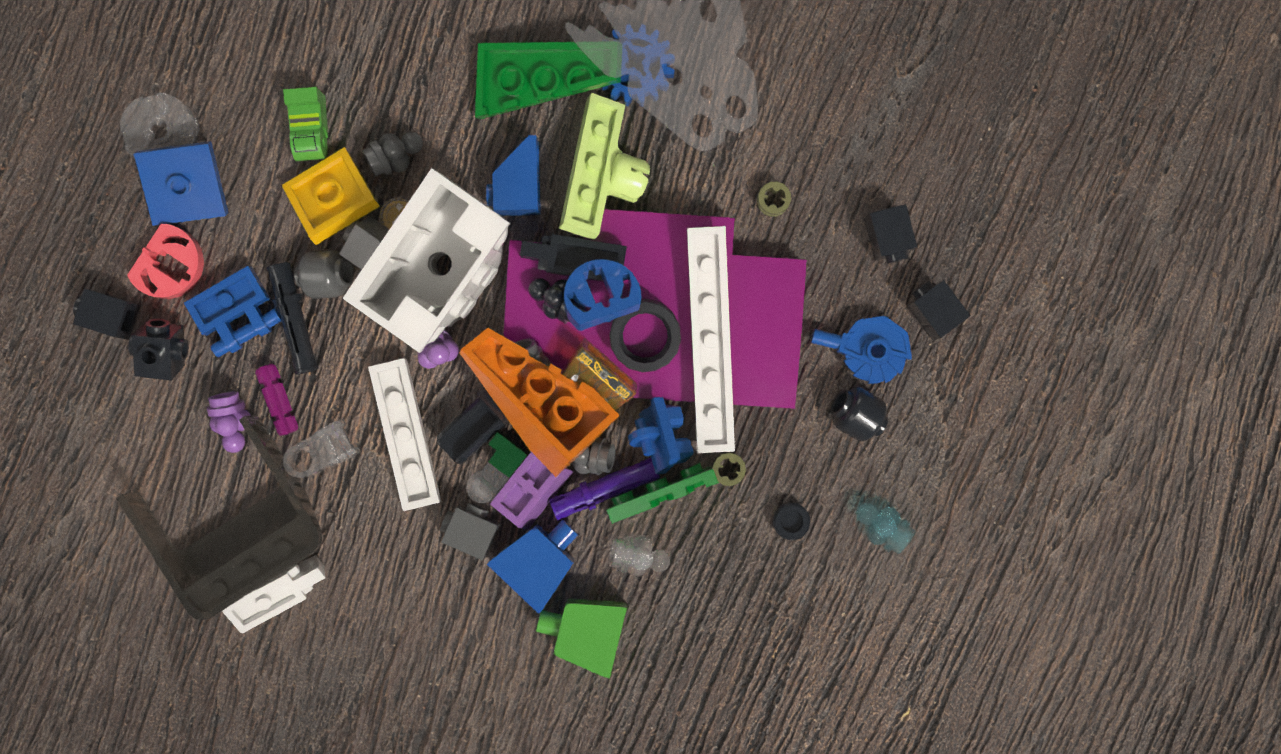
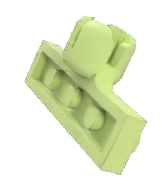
[559,93,650,240]

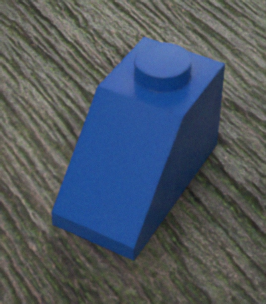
[486,135,541,216]

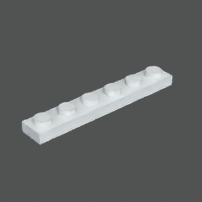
[687,226,735,453]

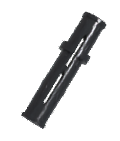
[266,262,319,375]

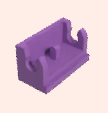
[490,452,573,530]

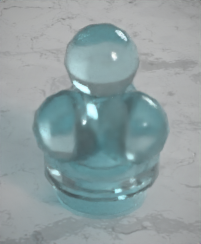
[856,502,916,555]

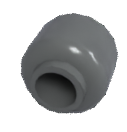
[294,249,354,299]

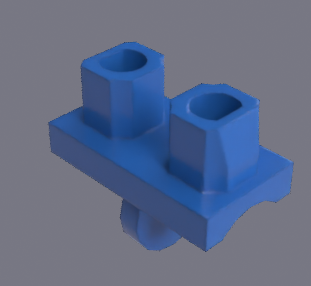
[628,397,693,474]

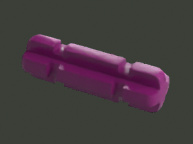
[255,364,298,436]

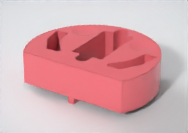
[127,224,204,299]

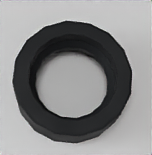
[609,299,681,372]

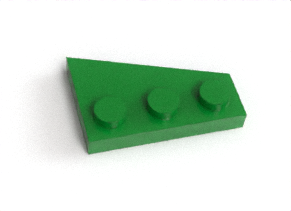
[606,463,719,524]

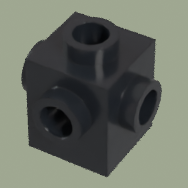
[128,319,189,381]

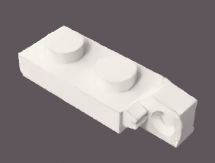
[220,555,325,633]

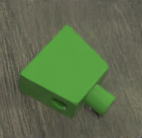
[536,598,627,679]

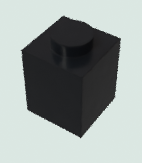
[864,204,917,264]
[907,280,971,340]
[72,288,141,340]

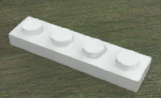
[368,358,442,511]

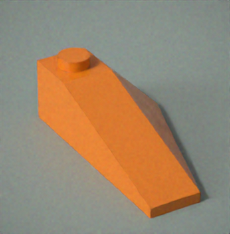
[459,328,620,477]

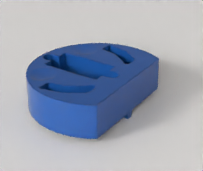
[564,259,641,331]

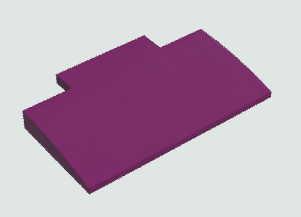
[504,209,807,409]

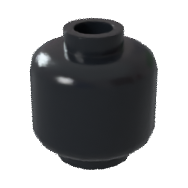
[831,387,888,441]

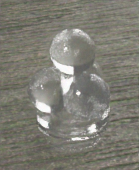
[609,535,670,577]

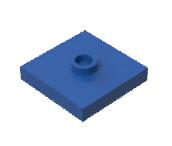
[134,141,229,226]

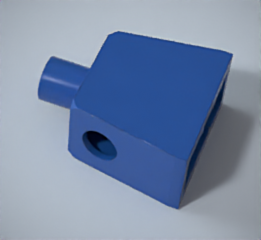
[487,519,579,614]

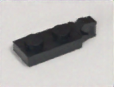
[520,234,627,282]

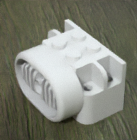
[343,168,510,353]

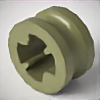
[757,181,791,217]
[712,452,746,486]

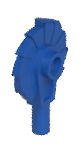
[811,316,912,384]

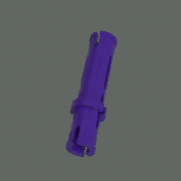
[549,457,661,521]

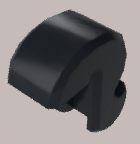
[436,388,509,464]

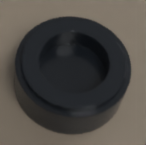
[772,502,810,540]

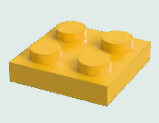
[282,147,380,245]

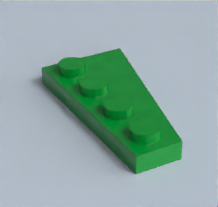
[475,41,622,119]

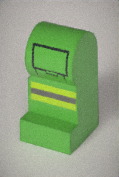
[283,87,328,161]

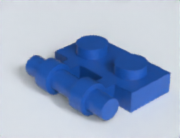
[184,266,281,358]

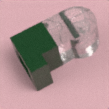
[466,432,529,503]

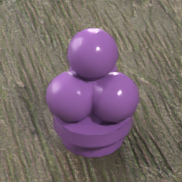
[417,329,459,369]
[206,391,252,453]

